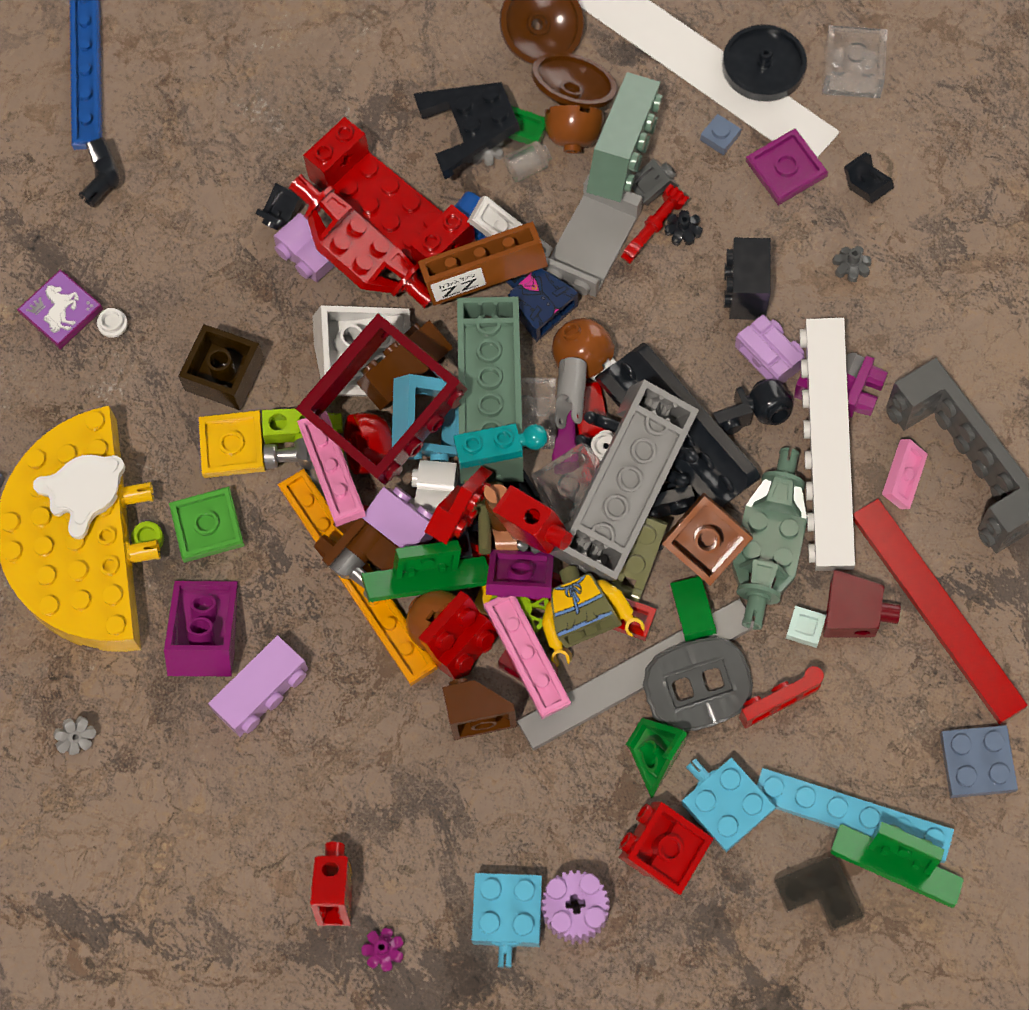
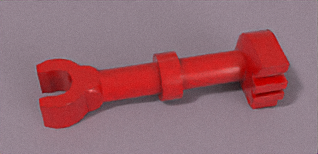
[621,184,689,264]

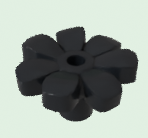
[664,210,703,246]

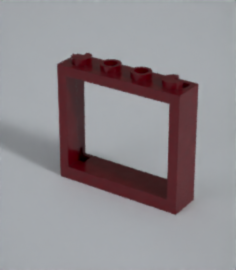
[295,313,468,485]

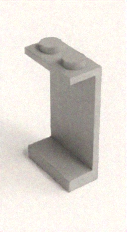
[542,174,642,297]

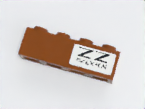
[418,221,548,306]

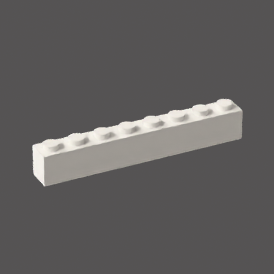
[799,318,855,571]

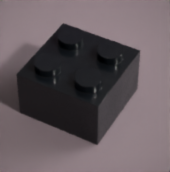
[724,237,771,320]

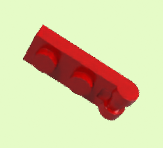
[739,666,824,729]

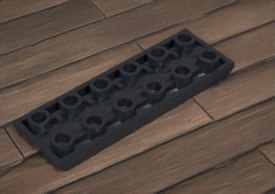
[595,343,761,508]

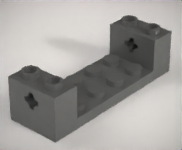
[886,358,1029,554]

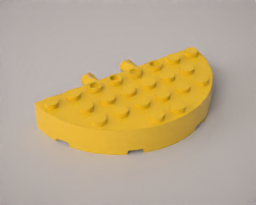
[0,406,161,652]

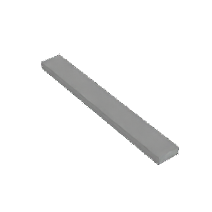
[517,599,754,751]

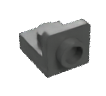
[632,158,679,206]

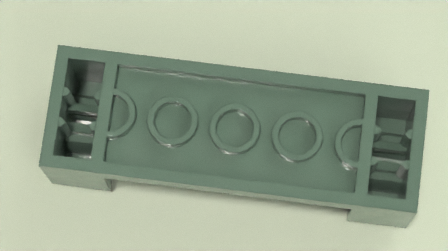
[457,297,523,484]

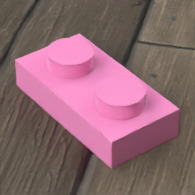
[882,439,928,509]

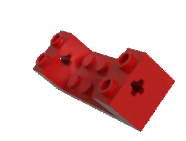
[303,117,475,273]

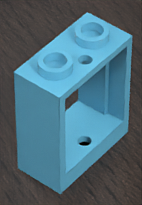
[392,374,459,462]

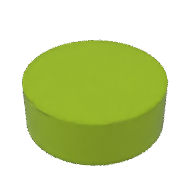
[131,521,164,548]

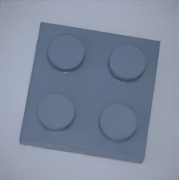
[940,725,1018,798]

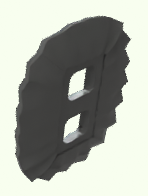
[643,637,753,732]

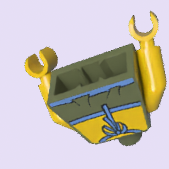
[542,566,644,667]

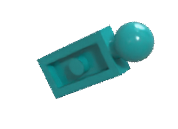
[453,423,548,469]

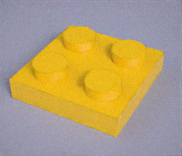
[198,410,265,478]

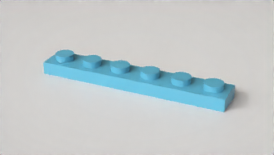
[757,768,954,863]

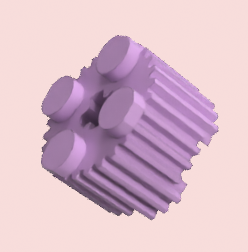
[542,870,609,944]

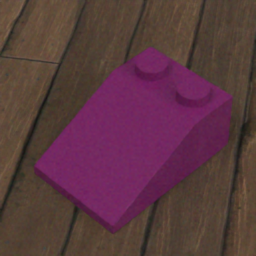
[164,581,238,677]

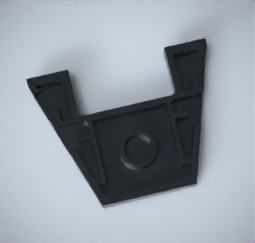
[413,82,520,179]

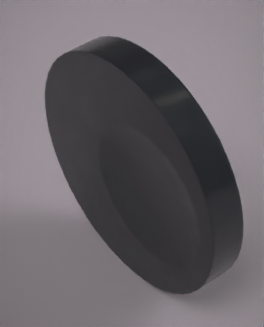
[722,24,807,102]

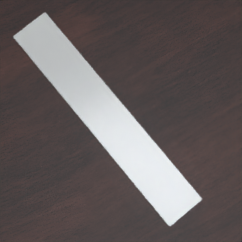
[578,0,840,157]

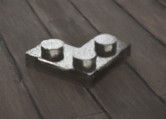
[773,855,864,931]

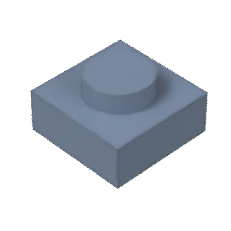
[700,114,741,155]

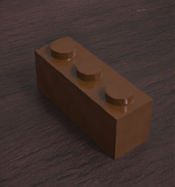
[356,320,453,411]

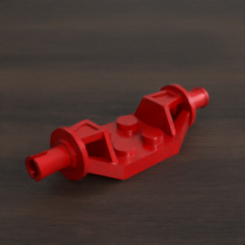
[288,174,432,309]

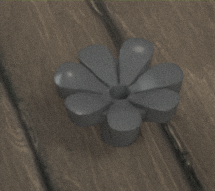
[832,246,872,282]

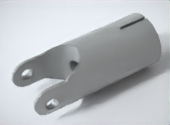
[555,357,587,429]

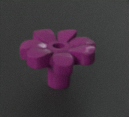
[361,928,404,972]

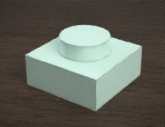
[786,606,826,648]

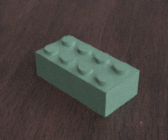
[586,72,663,202]

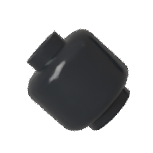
[749,379,794,425]

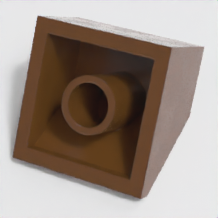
[442,678,517,741]

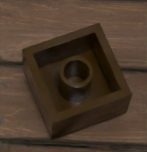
[178,324,264,410]

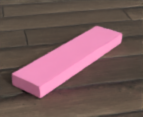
[297,411,366,527]
[484,596,571,719]

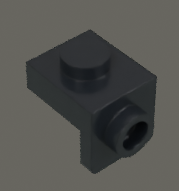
[844,152,894,204]
[255,183,303,230]
[713,387,754,435]

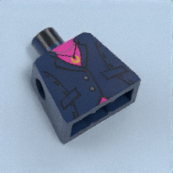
[505,268,578,342]

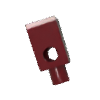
[823,570,901,638]

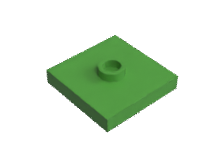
[169,487,245,563]

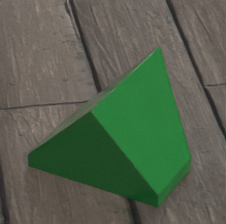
[625,718,687,799]

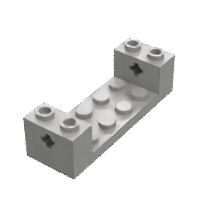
[549,380,699,581]

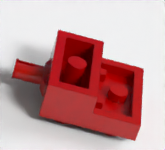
[424,466,493,545]

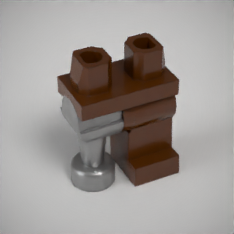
[314,518,399,603]

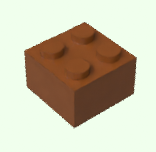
[662,492,753,586]

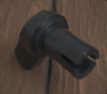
[79,137,120,207]

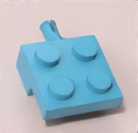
[682,758,776,852]
[472,873,542,968]

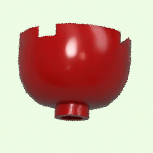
[344,412,392,474]

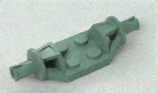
[732,447,807,630]

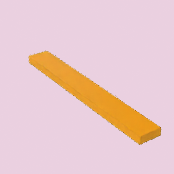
[278,468,438,686]

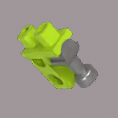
[262,409,345,470]

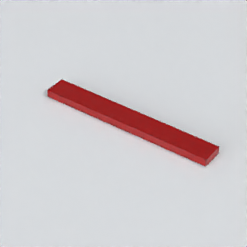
[853,499,1028,725]

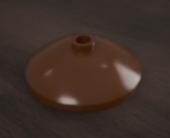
[499,0,584,65]
[531,52,617,110]

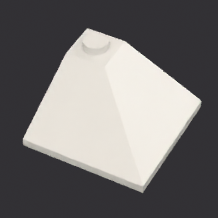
[313,305,410,397]

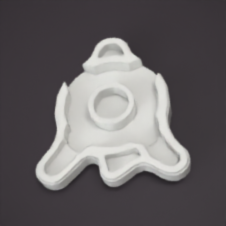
[33,455,125,539]

